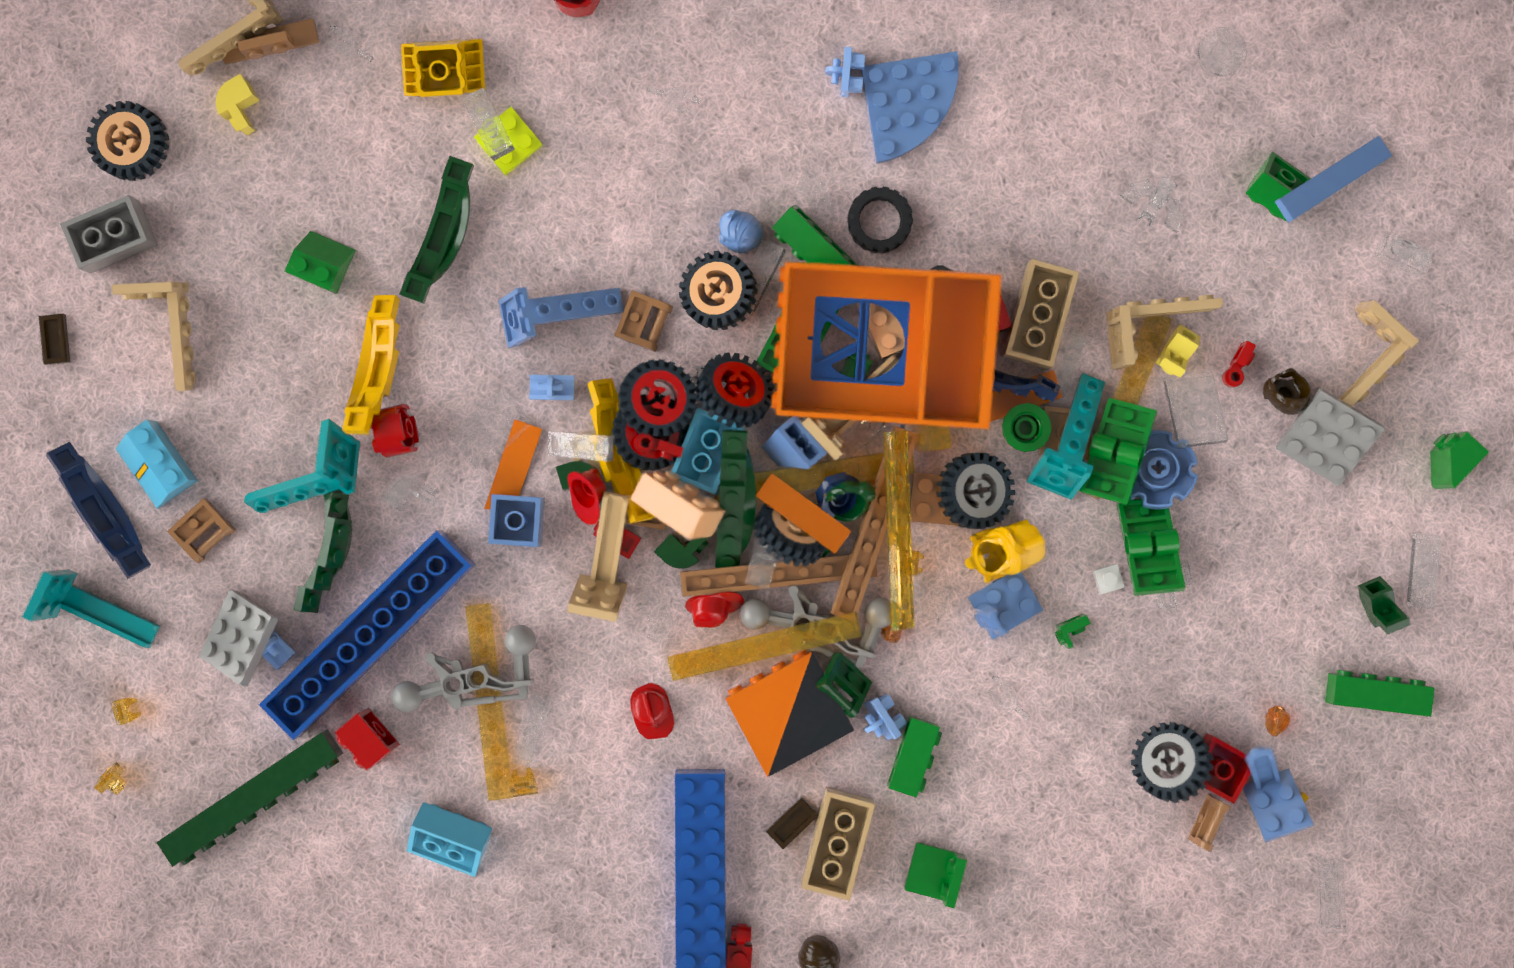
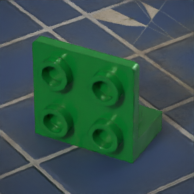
[904,842,967,909]

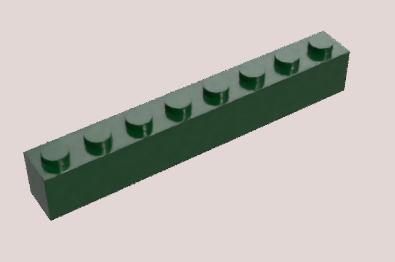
[156,729,344,867]

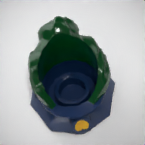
[815,472,876,522]

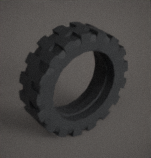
[847,186,913,253]

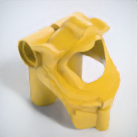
[964,519,1045,583]

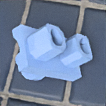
[825,47,865,97]
[529,375,575,400]
[262,630,296,670]
[863,694,907,740]

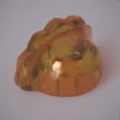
[881,617,902,643]
[1265,705,1290,737]

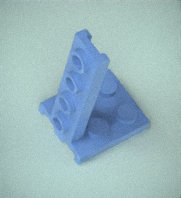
[498,287,624,348]
[967,572,1043,640]
[1243,747,1314,842]

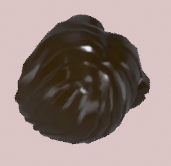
[1263,368,1312,415]
[798,935,840,968]

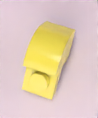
[216,74,259,136]
[1156,324,1200,378]

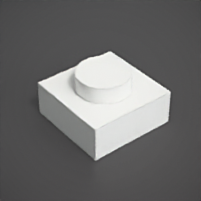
[1093,564,1124,594]

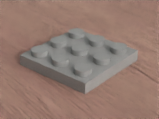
[1276,388,1385,486]
[199,589,279,687]

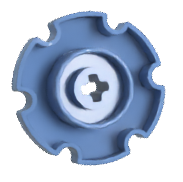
[1130,430,1198,510]

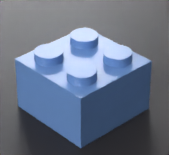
[488,494,545,547]

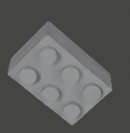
[60,195,158,274]

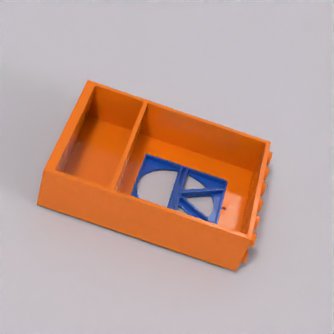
[772,261,1002,429]

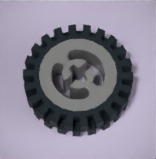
[936,452,1016,529]
[1131,722,1213,803]

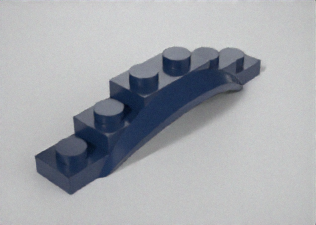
[992,369,1061,402]
[46,442,151,579]

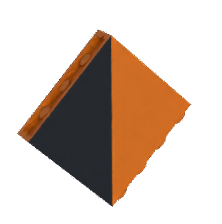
[725,649,854,778]

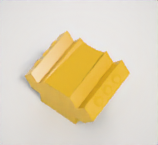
[401,38,485,97]

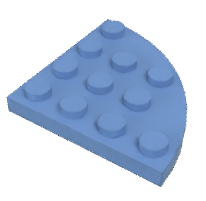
[861,51,959,164]

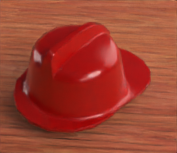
[567,469,606,525]
[685,592,744,628]
[630,683,674,740]

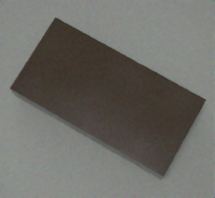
[39,313,71,365]
[766,797,818,849]

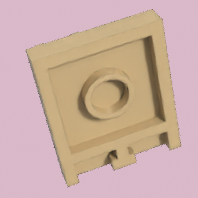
[179,0,284,76]
[112,282,196,391]
[1106,295,1223,370]
[1339,300,1419,406]
[801,354,899,460]
[567,491,630,622]

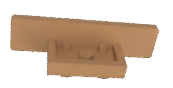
[223,19,319,64]

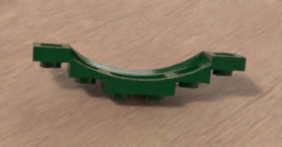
[399,155,474,304]
[715,429,756,568]
[294,489,352,613]

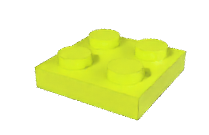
[474,107,543,176]

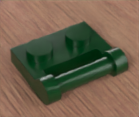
[816,652,872,718]

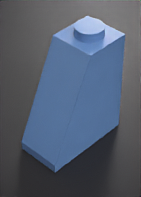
[762,416,827,469]

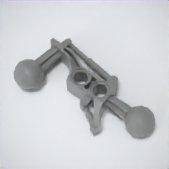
[740,585,896,668]
[392,625,536,713]

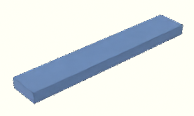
[1275,136,1392,223]

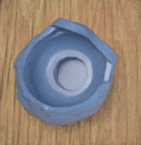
[719,210,764,254]

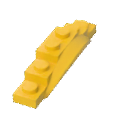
[342,295,400,435]
[588,378,655,524]

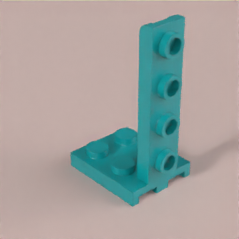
[1026,373,1105,500]
[244,419,360,513]
[22,569,160,648]

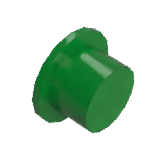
[1002,403,1051,452]

